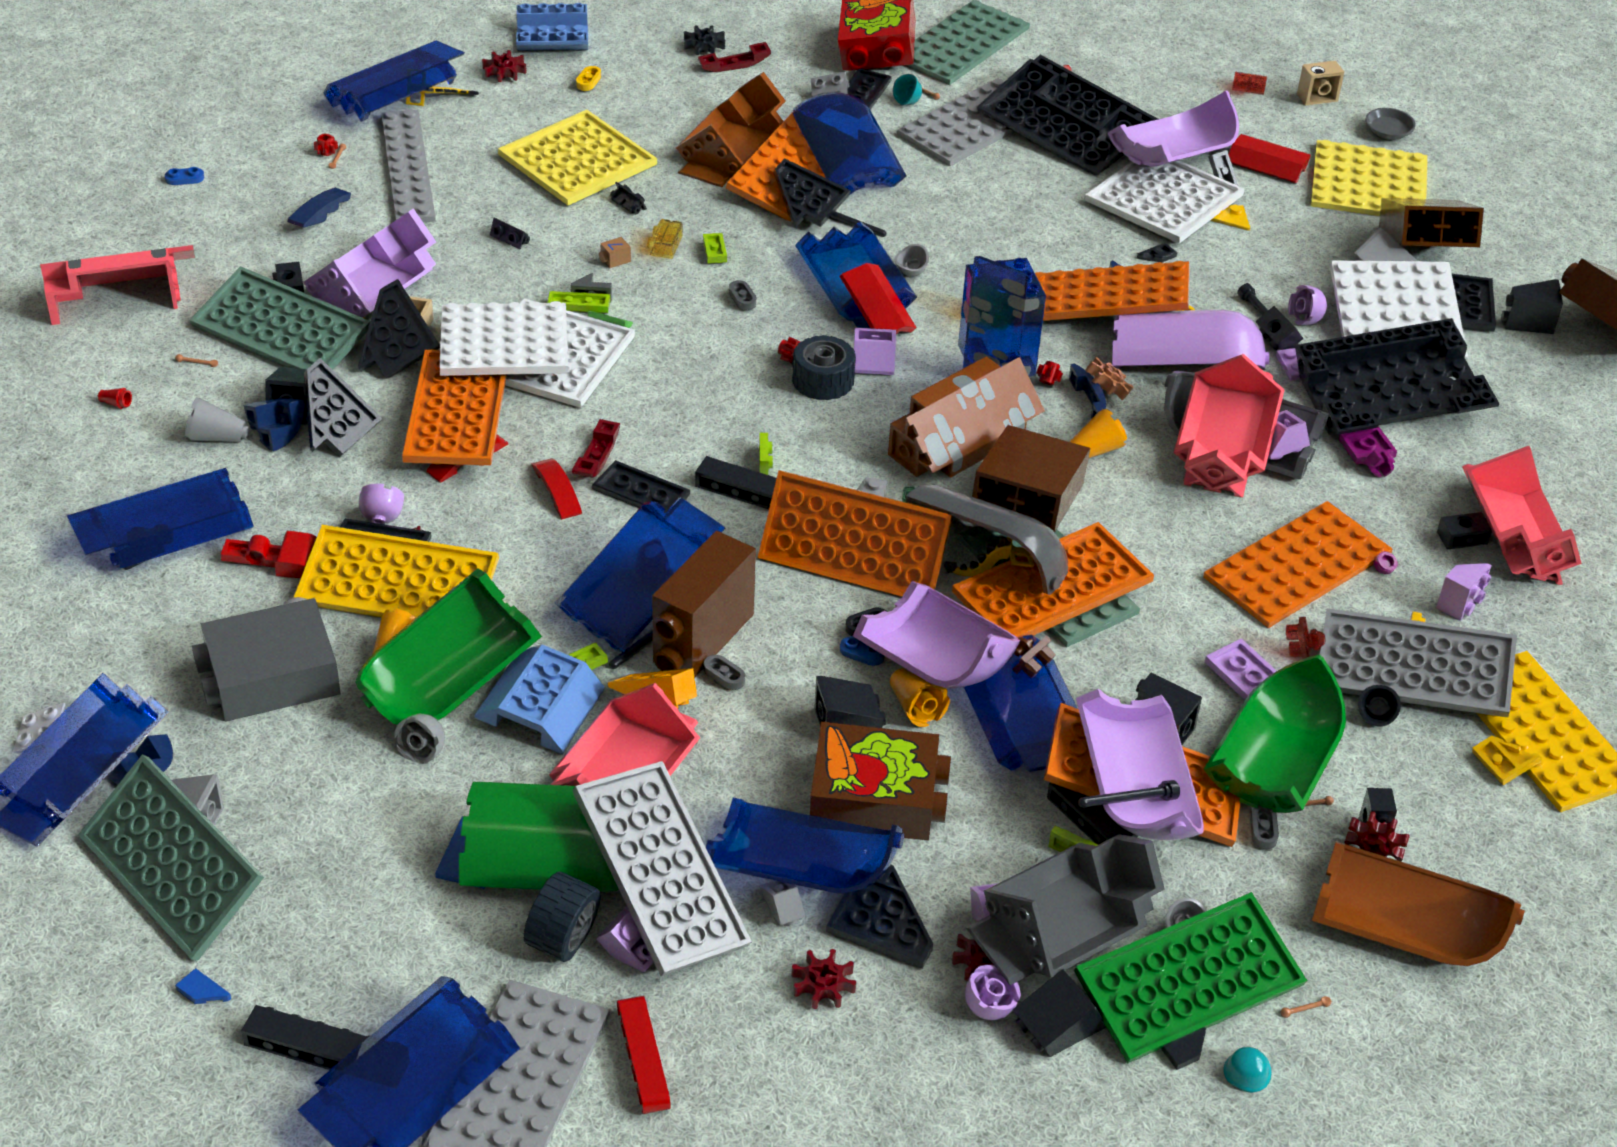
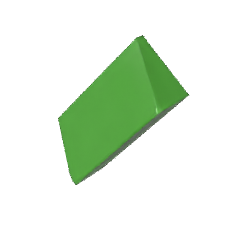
[588,311,633,328]

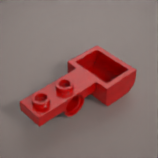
[221,531,317,579]

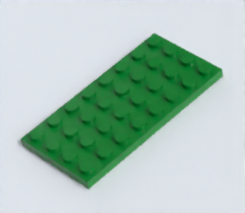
[1074,892,1308,1064]

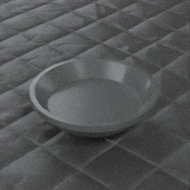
[1365,108,1416,140]

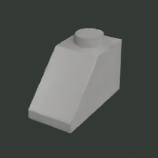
[759,877,805,926]

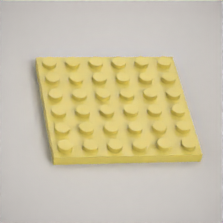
[498,110,657,206]
[1311,140,1428,216]

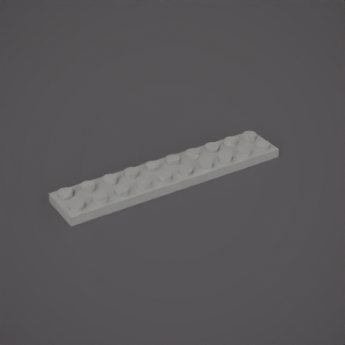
[381,109,436,222]

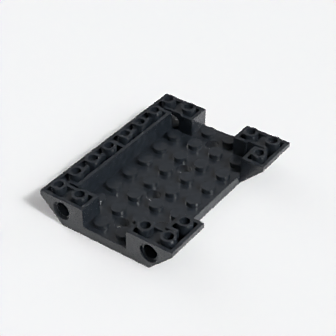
[1295,318,1500,435]

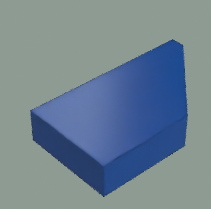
[175,968,231,1004]

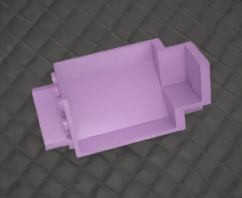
[303,209,436,318]

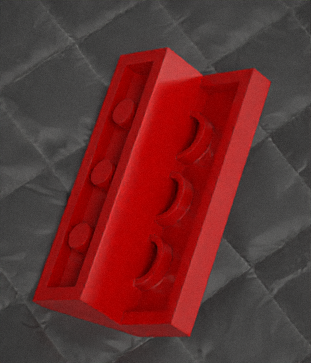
[1228,134,1311,184]
[839,263,917,335]

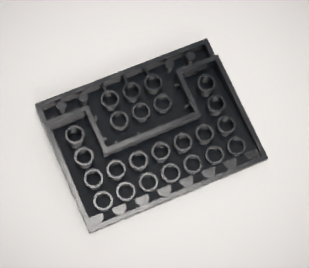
[977,54,1159,176]

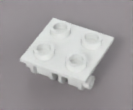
[13,702,68,753]

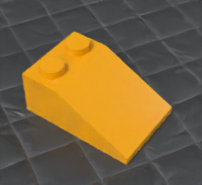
[608,668,697,708]

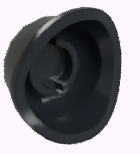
[1358,685,1401,727]

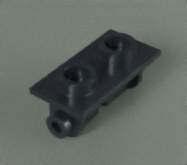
[610,182,647,214]
[490,217,530,249]

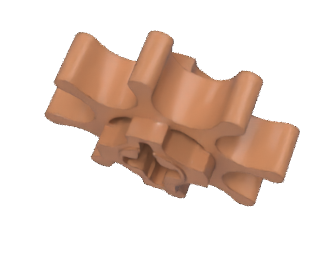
[1085,357,1134,400]

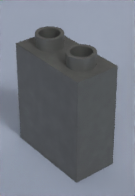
[192,598,341,722]

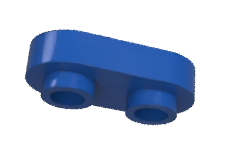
[165,167,205,185]
[840,636,885,666]

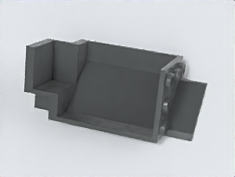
[966,834,1165,985]

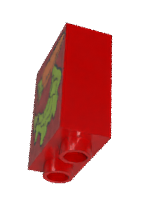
[838,0,916,71]

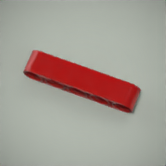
[617,995,671,1114]

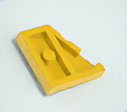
[1210,205,1250,230]
[1472,736,1542,785]

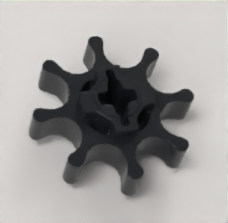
[684,25,726,56]

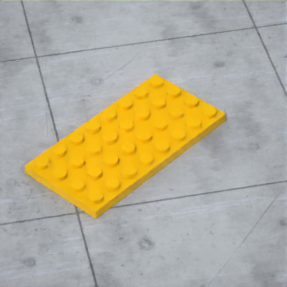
[294,525,499,618]
[1476,651,1617,812]

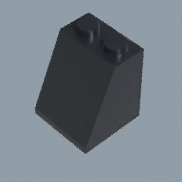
[1501,279,1563,334]
[265,367,308,425]
[1135,672,1202,745]
[814,675,886,728]
[1013,969,1107,1057]

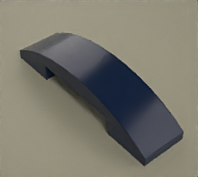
[1069,363,1106,419]

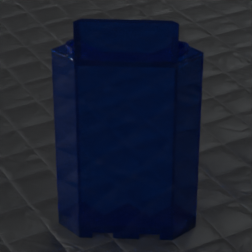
[323,40,465,122]
[795,221,917,329]
[67,468,254,570]
[555,497,725,653]
[964,635,1078,772]
[0,673,169,847]
[297,976,520,1147]

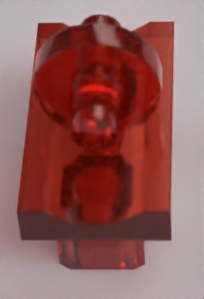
[1232,71,1267,95]
[1286,617,1326,659]

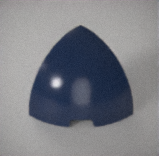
[243,399,304,452]
[104,734,173,785]

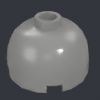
[394,713,445,764]

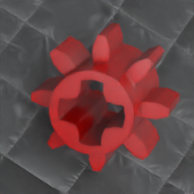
[314,133,338,156]
[778,337,801,363]
[1036,361,1063,386]

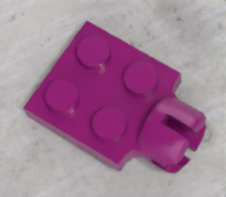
[1339,427,1397,477]

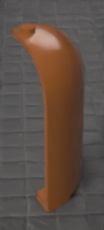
[1312,841,1525,966]

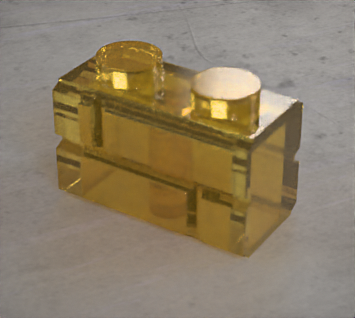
[647,219,683,259]

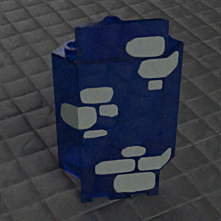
[958,256,1046,377]

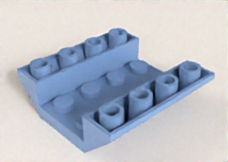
[516,3,588,51]
[474,644,605,754]

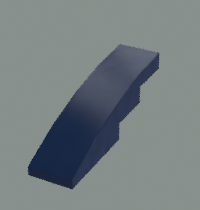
[287,187,351,228]

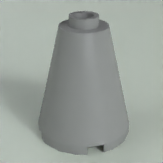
[185,397,249,442]

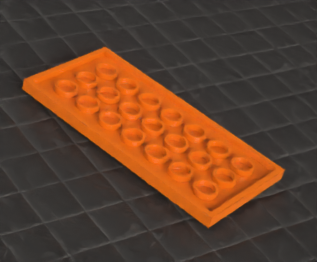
[726,109,858,221]
[1025,261,1190,322]
[402,350,507,466]
[757,470,953,597]
[1203,501,1393,628]
[952,522,1154,639]
[1044,703,1240,847]

